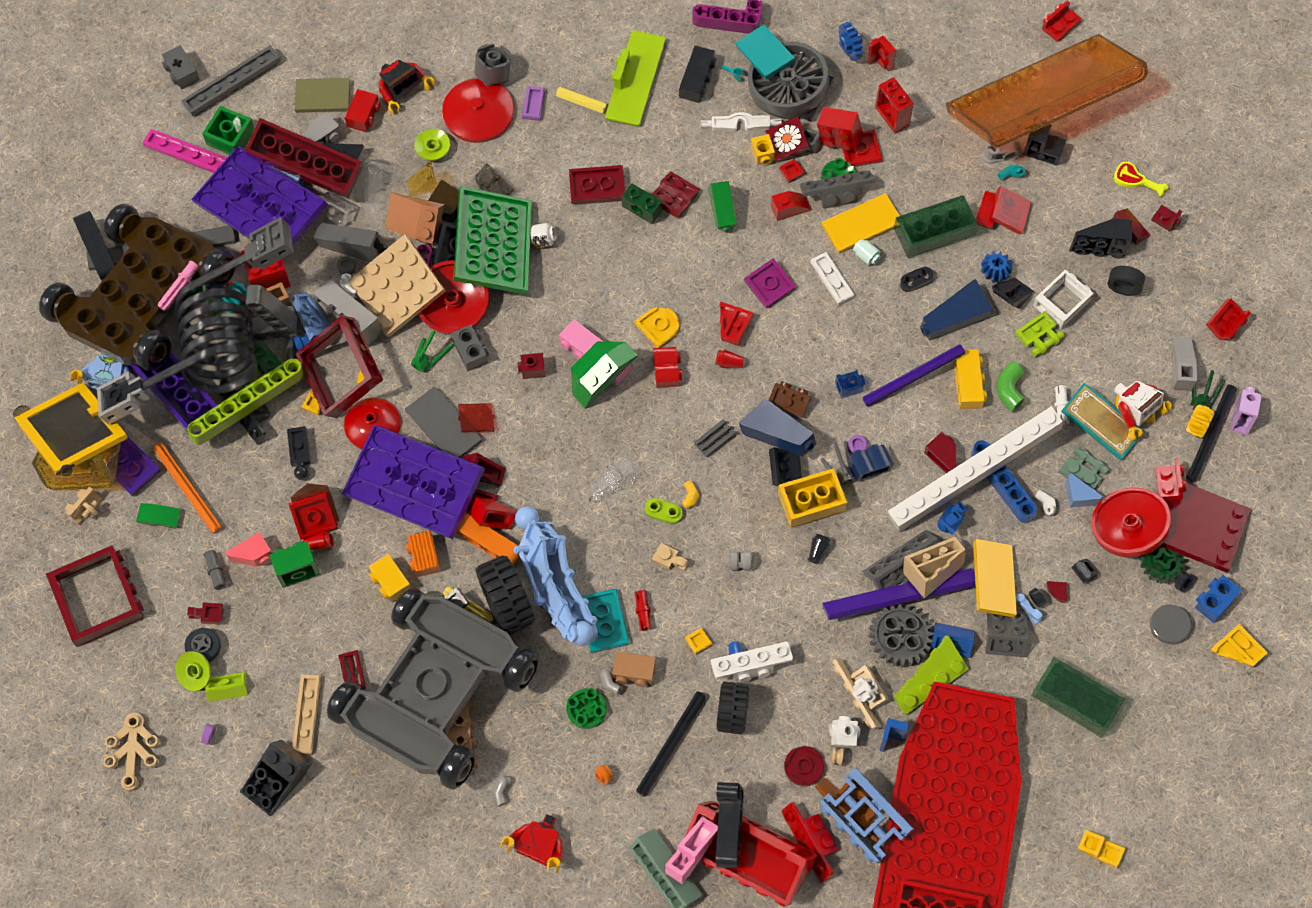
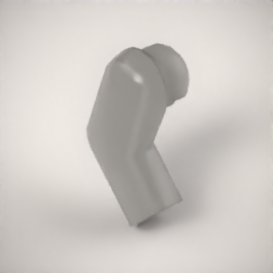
[599,667,622,695]
[492,776,511,807]

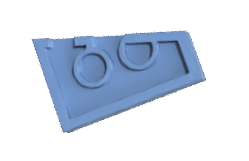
[292,293,332,341]

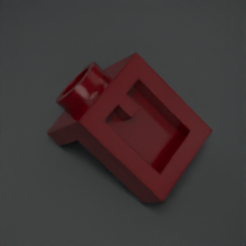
[1151,205,1183,232]

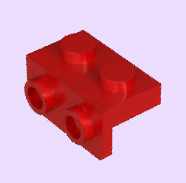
[1205,298,1251,341]

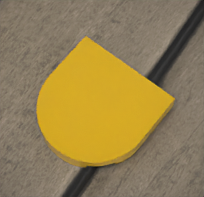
[634,307,679,348]

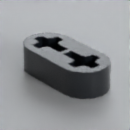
[900,266,934,292]

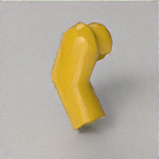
[682,480,699,509]

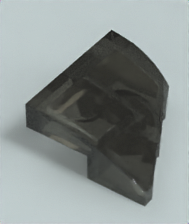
[475,163,515,196]

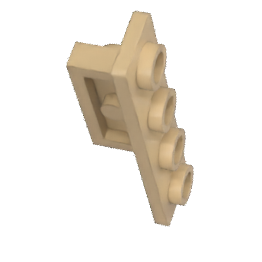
[833,658,888,730]

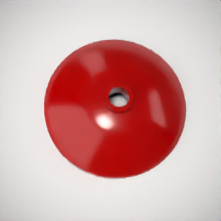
[344,397,401,449]

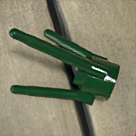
[1190,370,1225,410]

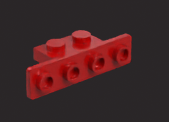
[781,802,839,883]

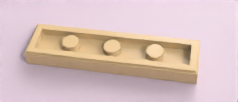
[292,674,321,755]

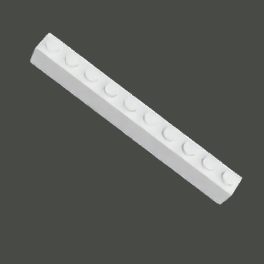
[888,406,1063,532]

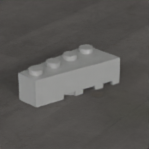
[313,279,382,346]

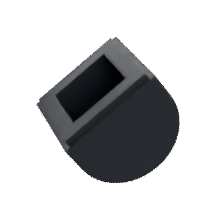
[1071,559,1098,584]

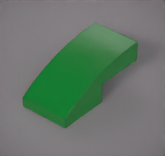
[136,503,181,529]

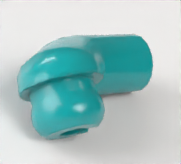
[997,164,1026,180]

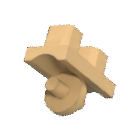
[65,487,102,525]

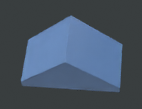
[1065,473,1102,508]

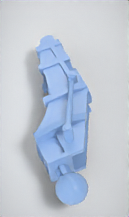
[514,506,598,646]

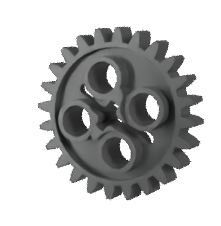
[868,603,934,667]

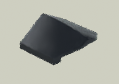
[992,277,1034,309]

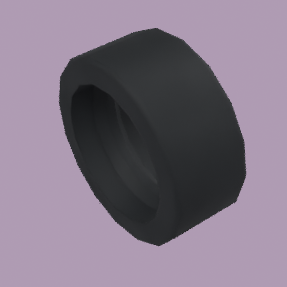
[1107,265,1146,296]

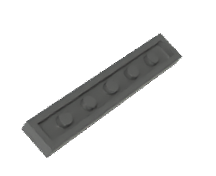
[181,45,281,116]

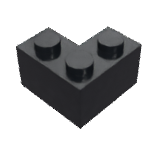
[1023,119,1066,166]

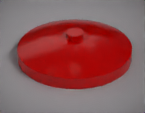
[442,78,514,143]
[419,260,489,335]
[1091,487,1172,557]

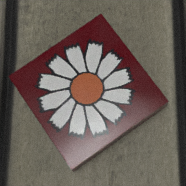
[765,116,810,163]

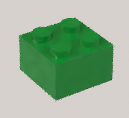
[202,106,255,155]
[269,541,320,588]

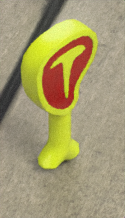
[1114,161,1169,197]

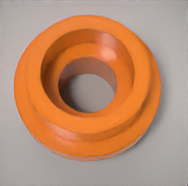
[595,765,613,785]

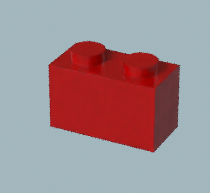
[345,89,381,133]

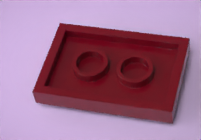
[569,165,625,204]

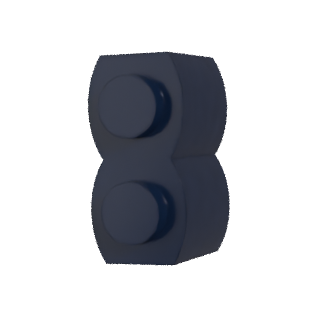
[847,444,894,481]

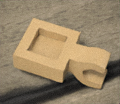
[652,543,688,571]

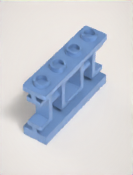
[819,768,914,864]

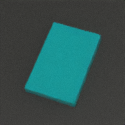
[735,25,795,80]
[582,588,630,653]

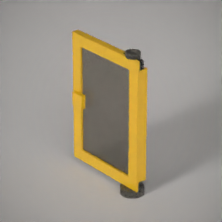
[13,382,128,476]

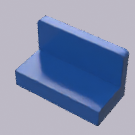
[930,623,974,658]
[879,718,908,752]

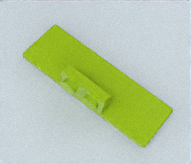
[605,30,666,127]

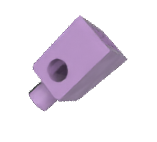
[1229,387,1261,435]

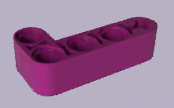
[692,0,763,34]

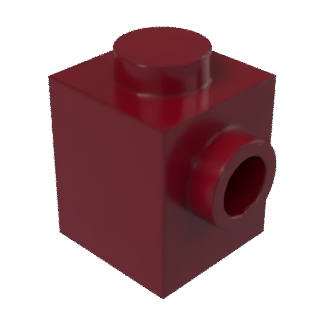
[517,353,546,379]

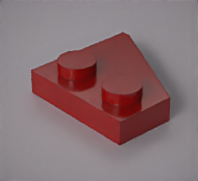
[720,302,754,346]

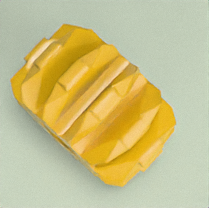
[1186,405,1214,438]

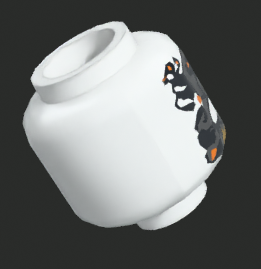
[530,223,557,248]

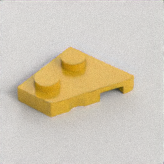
[1210,624,1268,667]

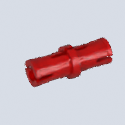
[634,590,652,631]

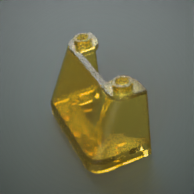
[32,428,121,490]

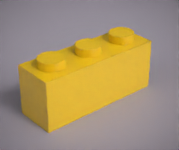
[954,349,987,409]

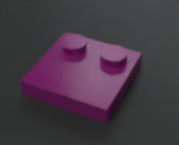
[744,258,796,308]

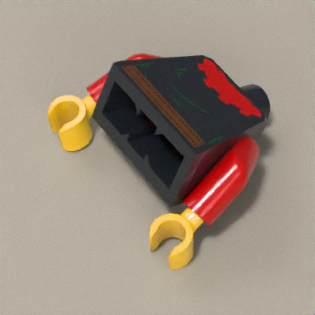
[379,60,435,115]

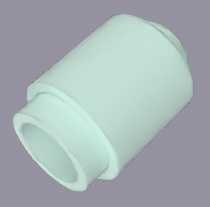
[853,239,881,265]

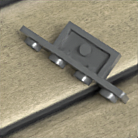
[800,170,875,208]

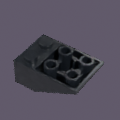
[1069,218,1132,258]
[240,739,312,816]

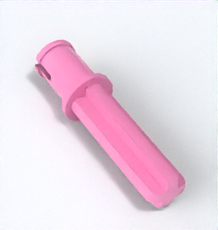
[158,261,198,311]

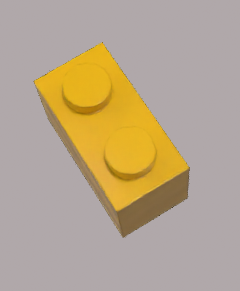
[368,554,411,603]

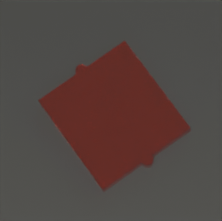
[458,403,495,433]

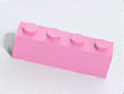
[559,320,631,386]

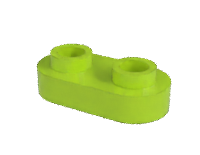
[645,498,682,524]

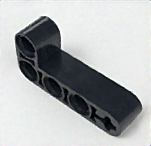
[73,211,115,282]
[716,782,744,868]

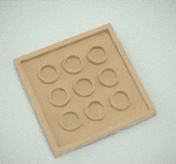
[348,234,446,337]

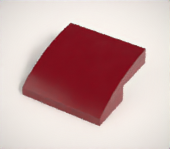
[651,171,700,219]

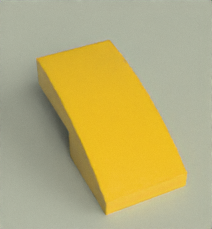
[1078,830,1125,869]

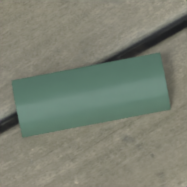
[629,828,703,908]

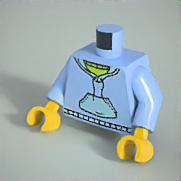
[71,355,131,389]

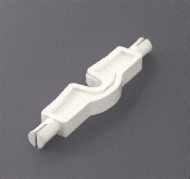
[701,112,781,131]

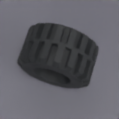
[716,681,749,735]

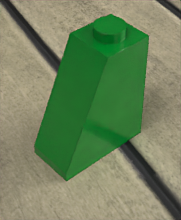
[707,181,736,231]

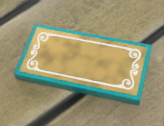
[1060,383,1143,460]

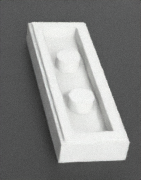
[810,252,855,305]

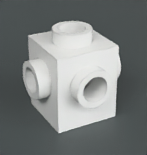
[829,716,860,746]

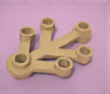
[103,713,159,792]

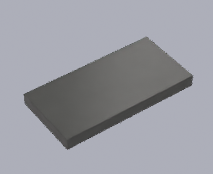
[405,386,482,458]

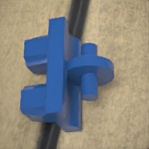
[937,501,968,535]

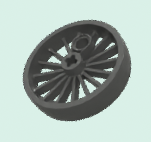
[748,42,829,117]

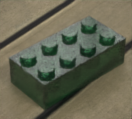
[894,195,978,258]
[1031,657,1125,738]

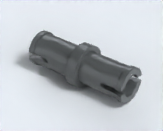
[203,550,226,590]

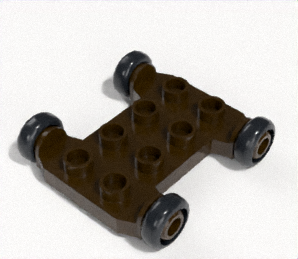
[39,203,235,371]

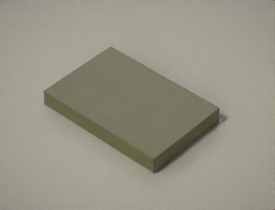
[295,78,350,113]

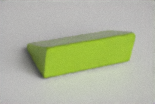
[205,672,248,702]

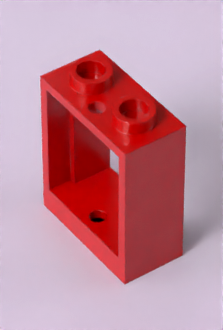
[875,77,914,134]

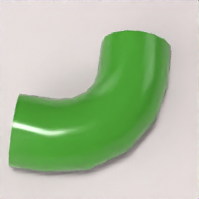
[996,361,1025,412]

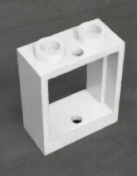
[1033,270,1093,330]

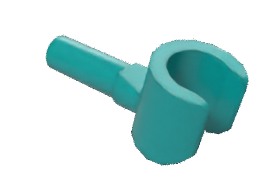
[721,65,745,81]

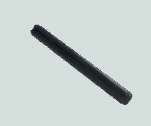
[1186,384,1237,482]
[636,691,706,797]

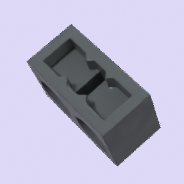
[451,325,489,371]

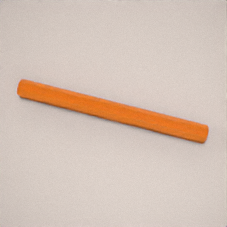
[153,442,222,533]

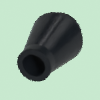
[808,534,830,565]

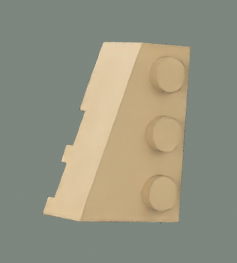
[903,537,966,598]

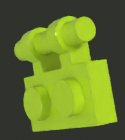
[1015,311,1064,357]

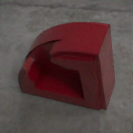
[1046,581,1067,603]

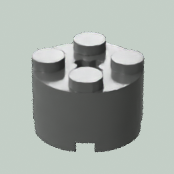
[474,44,511,86]

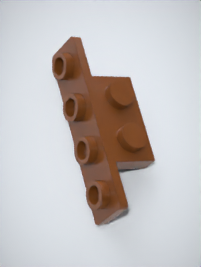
[815,778,886,842]

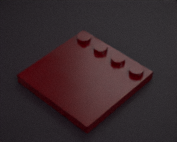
[1160,483,1251,573]

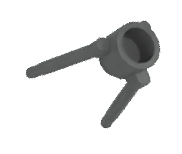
[821,441,855,485]

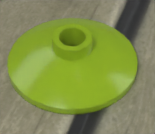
[414,129,450,161]
[175,651,211,691]

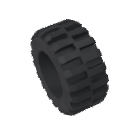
[475,555,535,635]

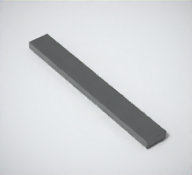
[86,225,236,271]

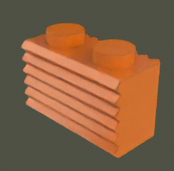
[406,530,441,577]

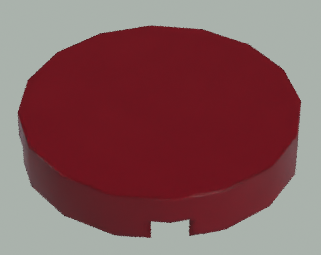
[784,746,825,787]

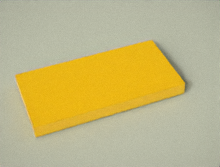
[821,193,903,254]
[973,539,1017,617]

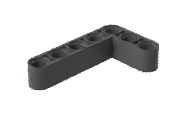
[246,285,298,340]

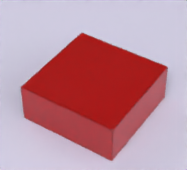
[779,159,804,183]

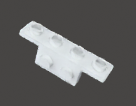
[711,642,793,683]

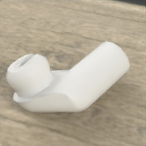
[340,273,358,299]
[1035,489,1057,516]

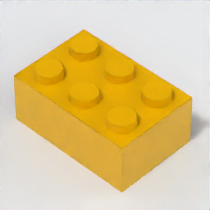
[778,468,847,528]

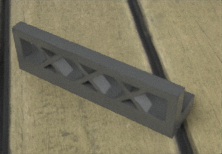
[863,530,940,590]

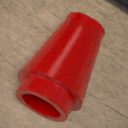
[715,349,744,368]
[303,531,334,550]

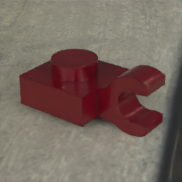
[187,602,224,625]

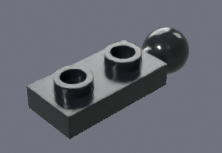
[287,426,311,480]

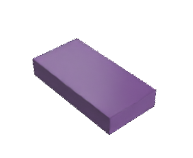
[522,86,545,121]

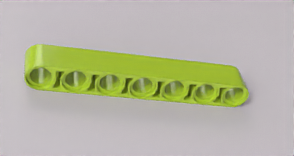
[187,359,303,445]

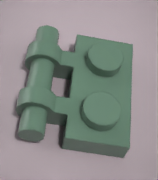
[1058,447,1109,489]

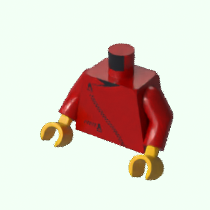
[500,814,564,873]

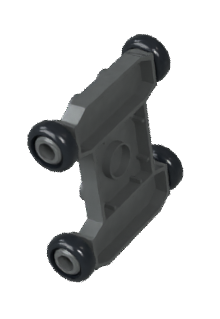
[326,587,538,790]

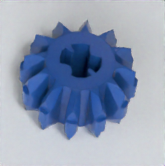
[981,250,1013,283]

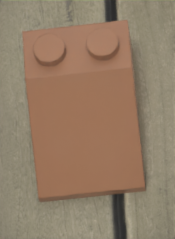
[385,192,444,244]

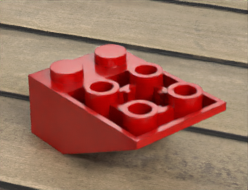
[241,250,291,289]

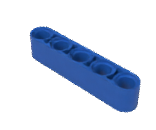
[971,440,1037,523]

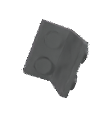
[985,612,1029,657]

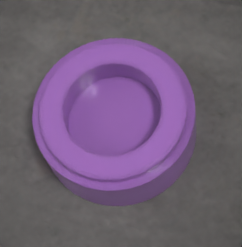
[848,435,867,453]
[201,724,216,745]

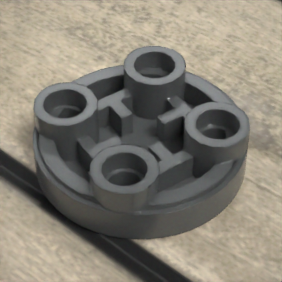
[1150,604,1191,644]

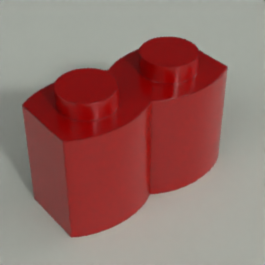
[653,347,682,388]

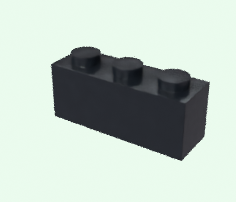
[679,45,717,103]

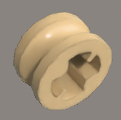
[831,746,844,766]

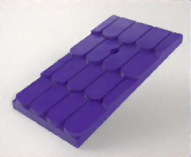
[191,146,328,245]
[342,425,485,540]

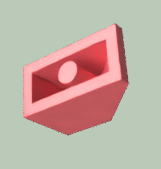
[225,532,273,567]

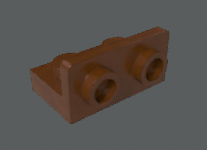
[769,381,812,418]

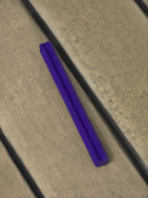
[863,344,965,407]

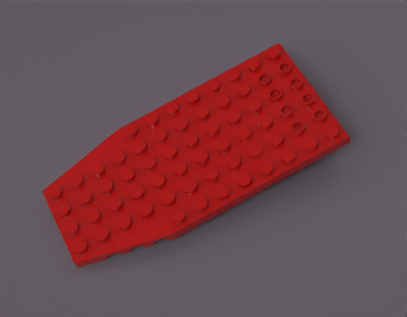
[872,681,1022,908]

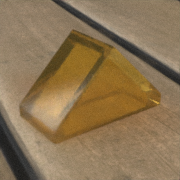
[406,162,437,196]

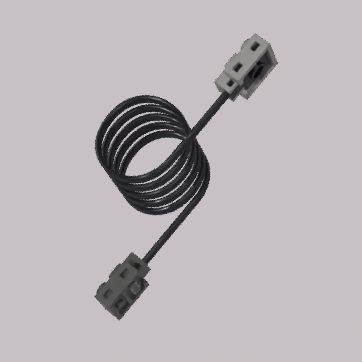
[97,217,294,424]

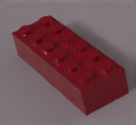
[245,118,363,199]

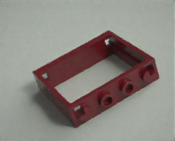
[296,315,383,418]
[46,545,144,647]

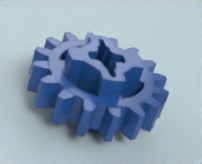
[838,22,863,61]

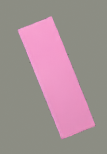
[665,816,718,884]

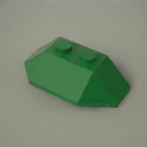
[571,341,638,409]

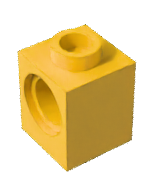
[751,134,775,165]

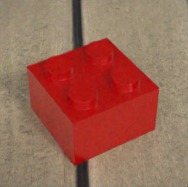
[817,107,863,151]

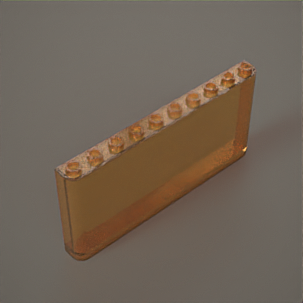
[946,34,1148,148]

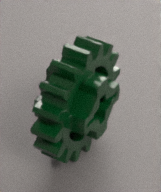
[1140,546,1184,584]

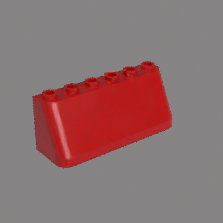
[684,801,817,907]

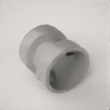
[730,551,751,570]

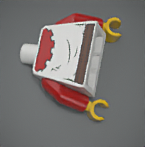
[1114,381,1172,441]

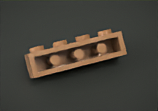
[446,697,478,775]

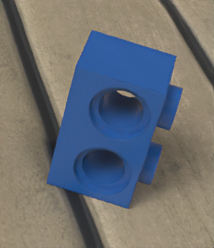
[1195,575,1242,623]

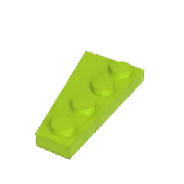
[893,635,968,715]

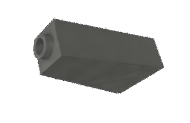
[313,222,388,262]

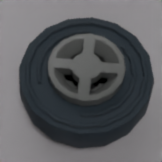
[184,628,221,662]

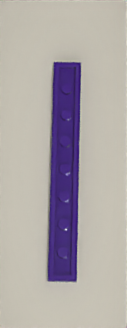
[822,568,976,620]

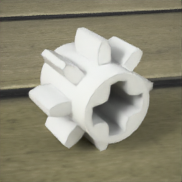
[853,677,878,703]

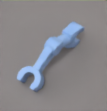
[1015,593,1043,625]

